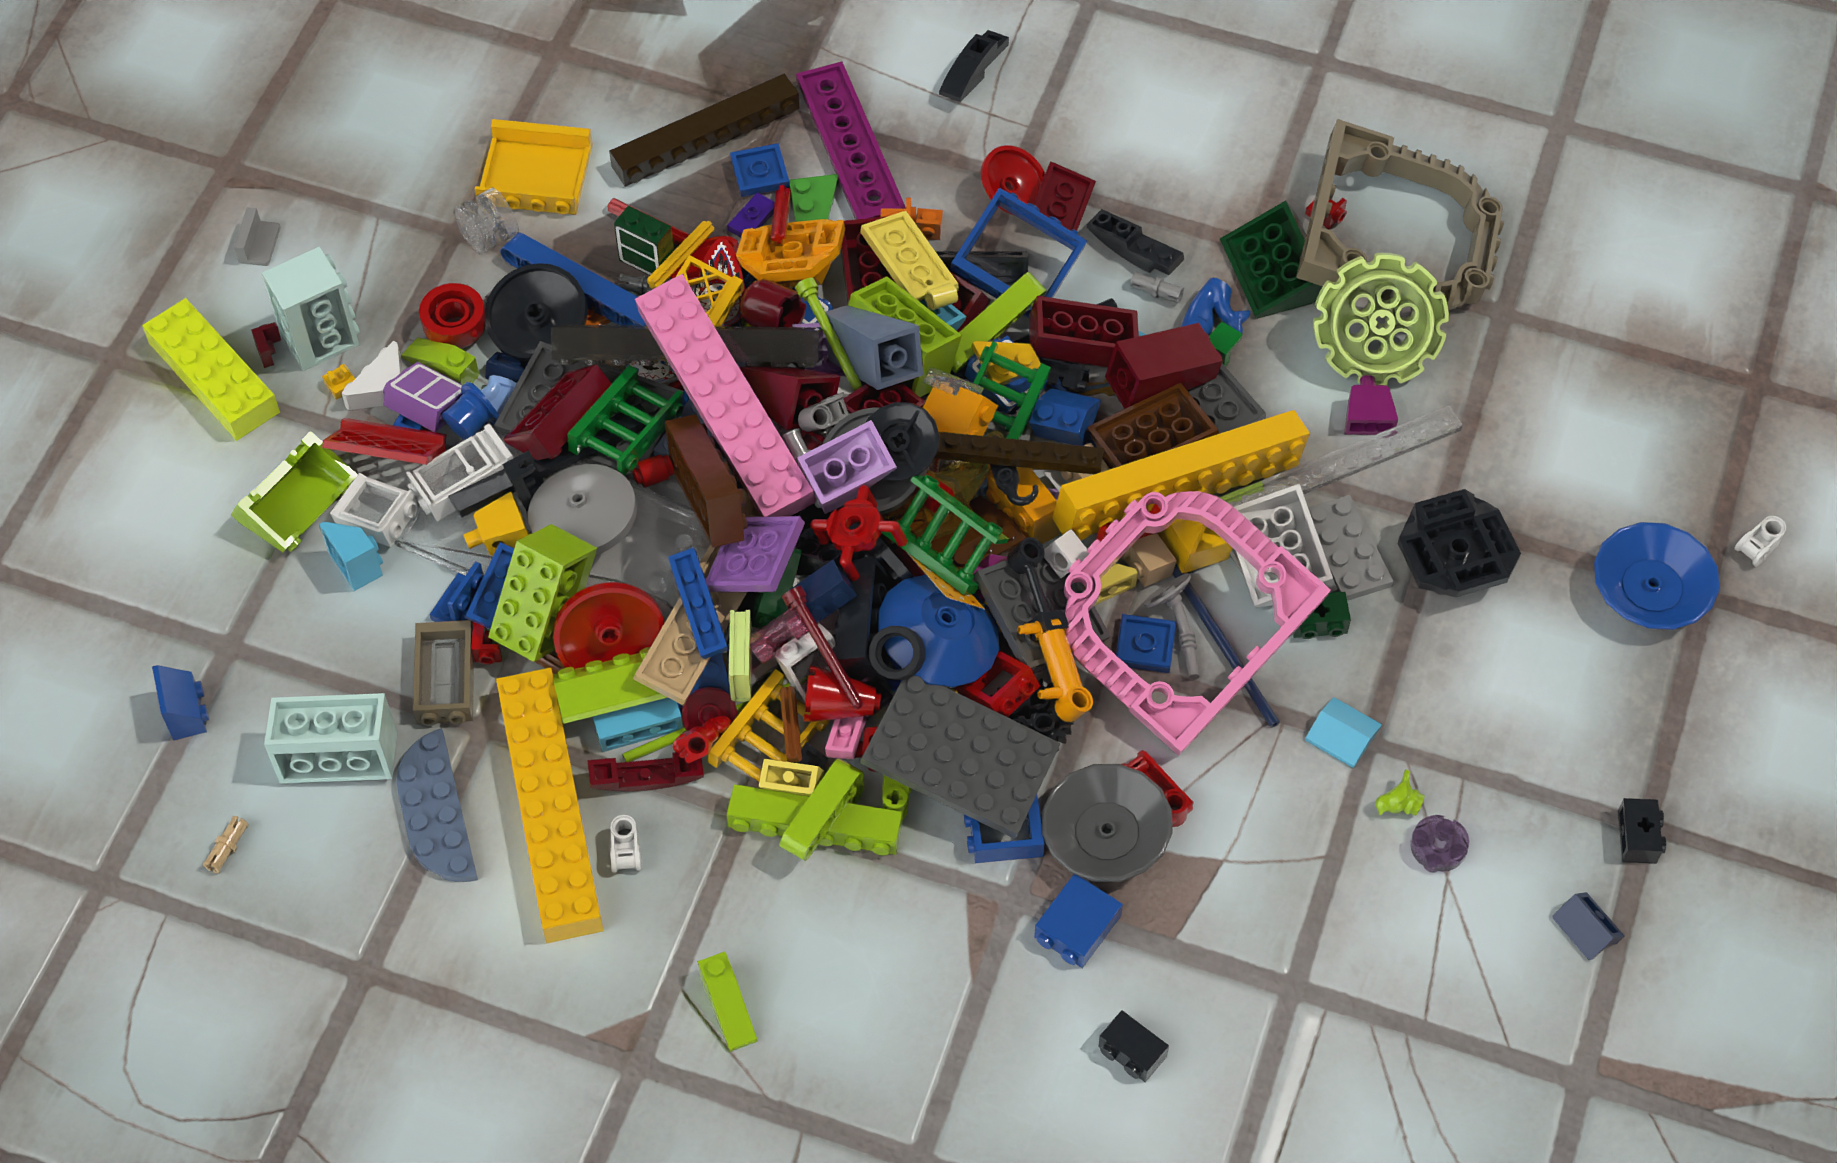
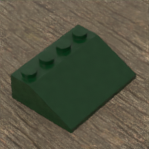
[1219,200,1323,319]

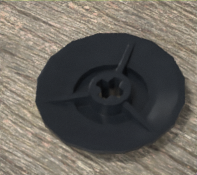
[865,402,940,481]

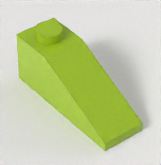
[401,337,479,385]
[697,951,758,1052]

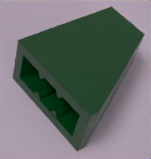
[751,548,802,633]

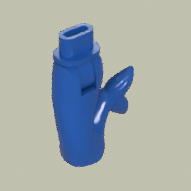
[1181,277,1251,335]

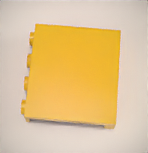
[475,119,593,215]

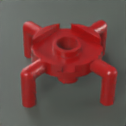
[810,485,908,581]

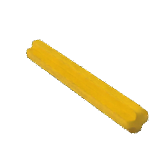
[647,221,714,289]

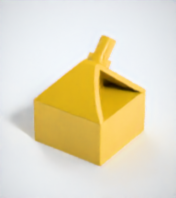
[1158,519,1233,573]

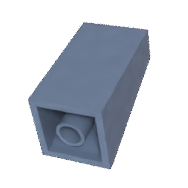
[825,305,923,390]

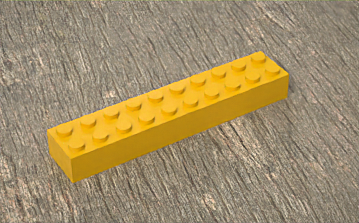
[1052,410,1310,540]
[496,668,604,944]

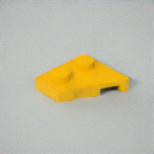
[972,341,1041,385]

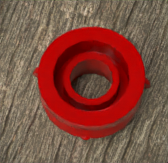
[419,283,486,349]

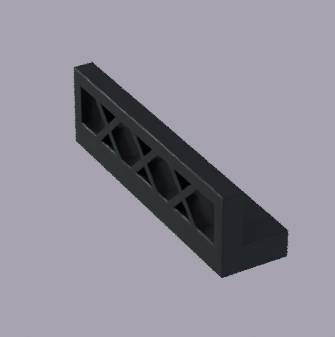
[935,251,1028,282]

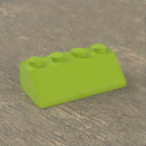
[553,647,668,724]

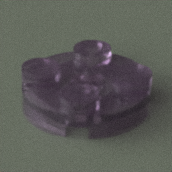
[1410,815,1469,873]

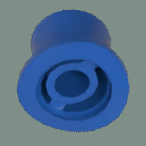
[442,382,499,440]

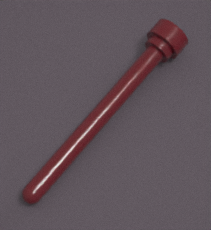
[782,585,863,709]

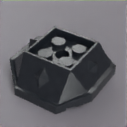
[1397,489,1521,597]

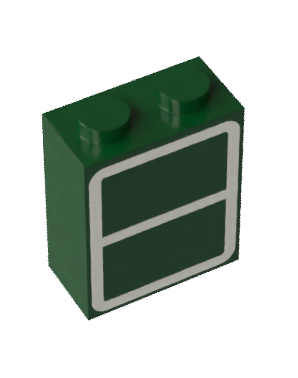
[614,205,674,275]

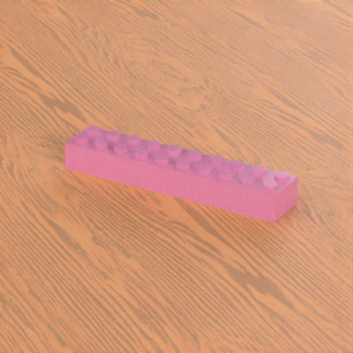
[635,274,816,517]

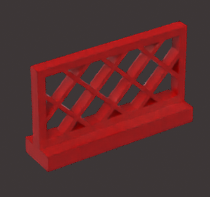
[322,418,447,465]

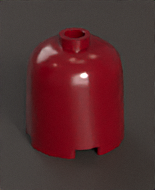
[740,279,807,342]

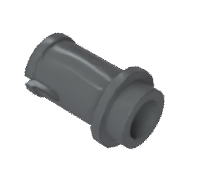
[618,274,651,295]

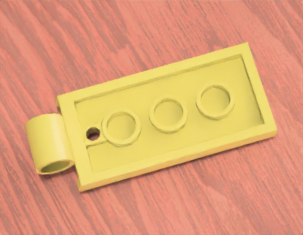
[860,211,959,310]

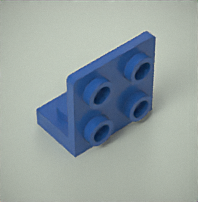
[430,561,484,622]

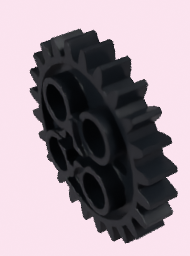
[990,678,1074,752]

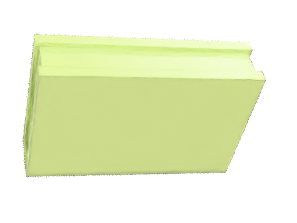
[729,610,752,702]

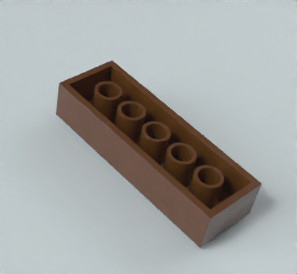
[665,414,747,548]

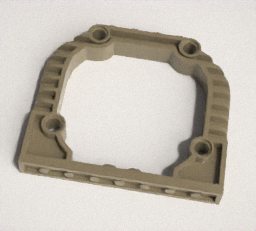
[1296,119,1504,311]

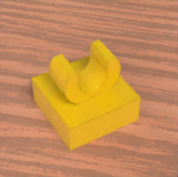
[322,364,355,400]

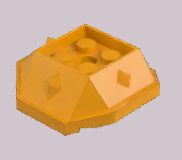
[736,219,845,289]

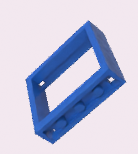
[950,188,1087,318]

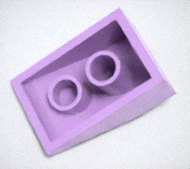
[797,420,897,514]

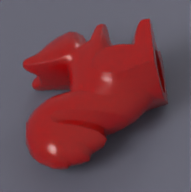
[672,716,731,763]

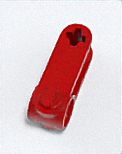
[1121,750,1194,827]

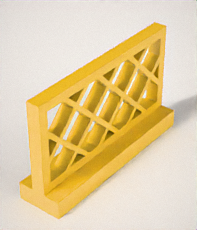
[637,255,744,359]

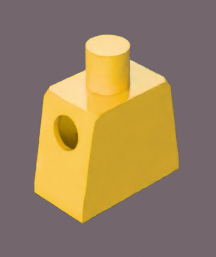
[463,492,529,556]

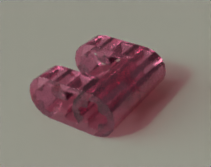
[749,607,809,664]

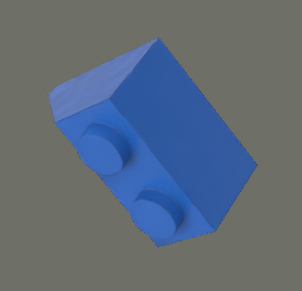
[1029,388,1101,446]
[152,665,209,741]

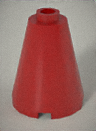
[804,665,881,722]

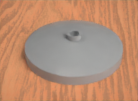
[528,464,637,555]

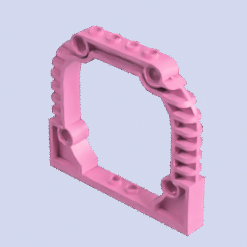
[1064,491,1331,756]

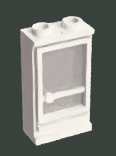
[406,424,513,522]

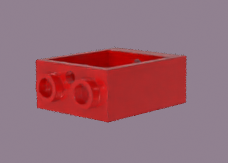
[953,650,1040,717]

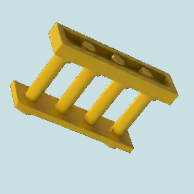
[708,669,830,790]

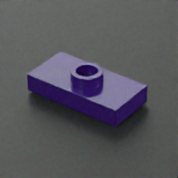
[727,192,775,238]

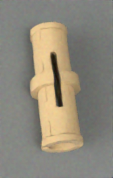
[203,816,249,874]

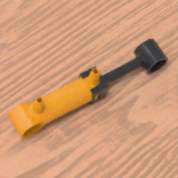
[1007,537,1093,722]

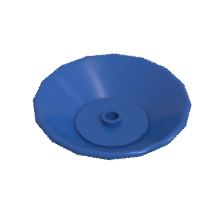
[1594,522,1720,630]
[878,575,999,688]

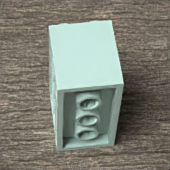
[262,247,360,371]
[264,693,398,783]

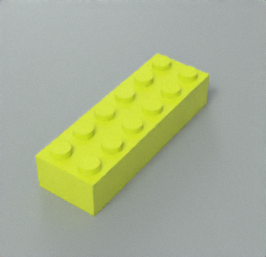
[142,298,280,441]

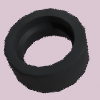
[869,626,926,680]

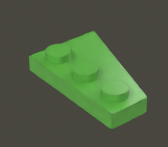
[789,174,839,222]

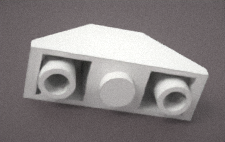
[341,341,402,410]

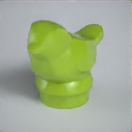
[1375,769,1425,816]

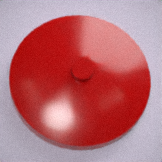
[553,582,665,669]

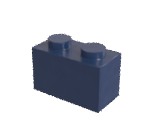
[788,560,857,623]

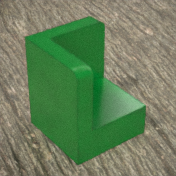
[1209,322,1242,367]

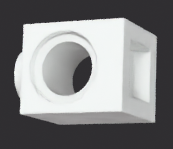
[1044,529,1089,578]

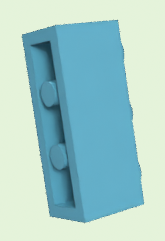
[592,698,683,752]

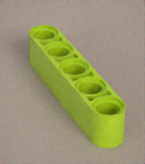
[951,272,1047,374]

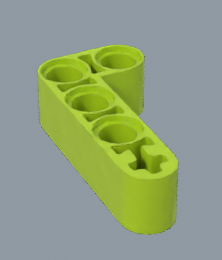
[779,758,864,861]

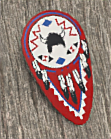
[695,238,745,328]

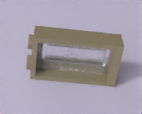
[413,620,474,725]

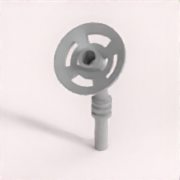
[1143,573,1199,679]

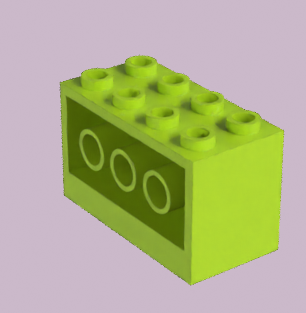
[848,277,962,397]
[488,524,597,662]

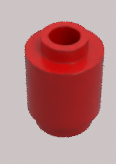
[632,454,674,488]

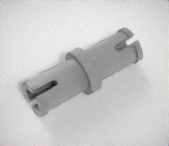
[1131,272,1184,303]

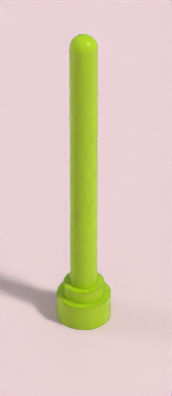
[795,277,862,391]

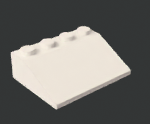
[1234,484,1337,608]

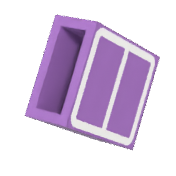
[383,362,462,432]

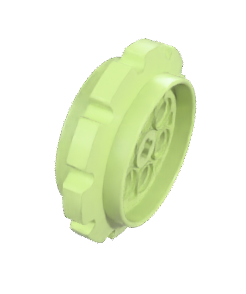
[1313,253,1449,386]

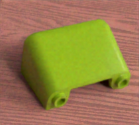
[231,431,358,553]

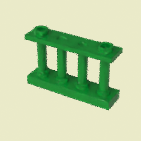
[970,341,1051,440]
[568,365,684,476]
[881,475,1009,595]

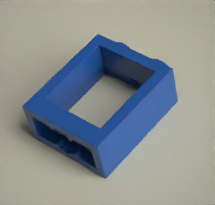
[964,795,1044,863]

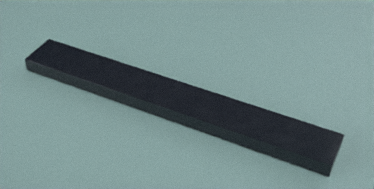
[449,404,649,518]

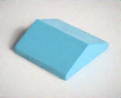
[1305,697,1382,768]

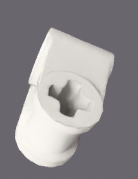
[1735,516,1786,567]
[610,815,642,873]

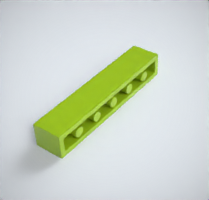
[727,784,902,855]

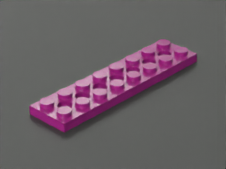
[796,61,906,220]

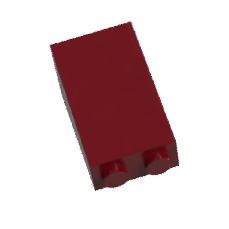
[1105,323,1223,409]
[739,365,841,429]

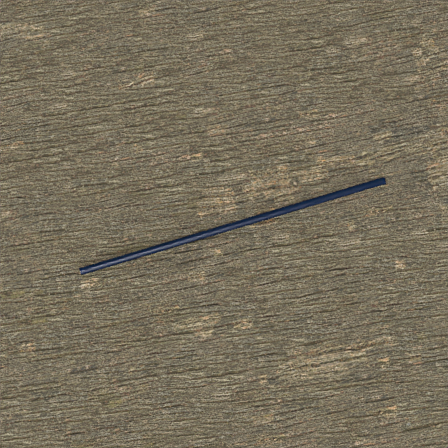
[1051,379,1280,728]

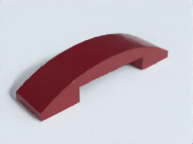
[587,752,704,792]

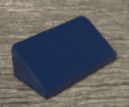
[485,352,528,383]

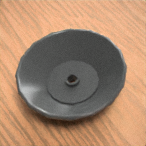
[1042,764,1173,882]

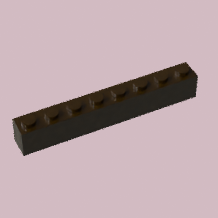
[609,73,800,187]

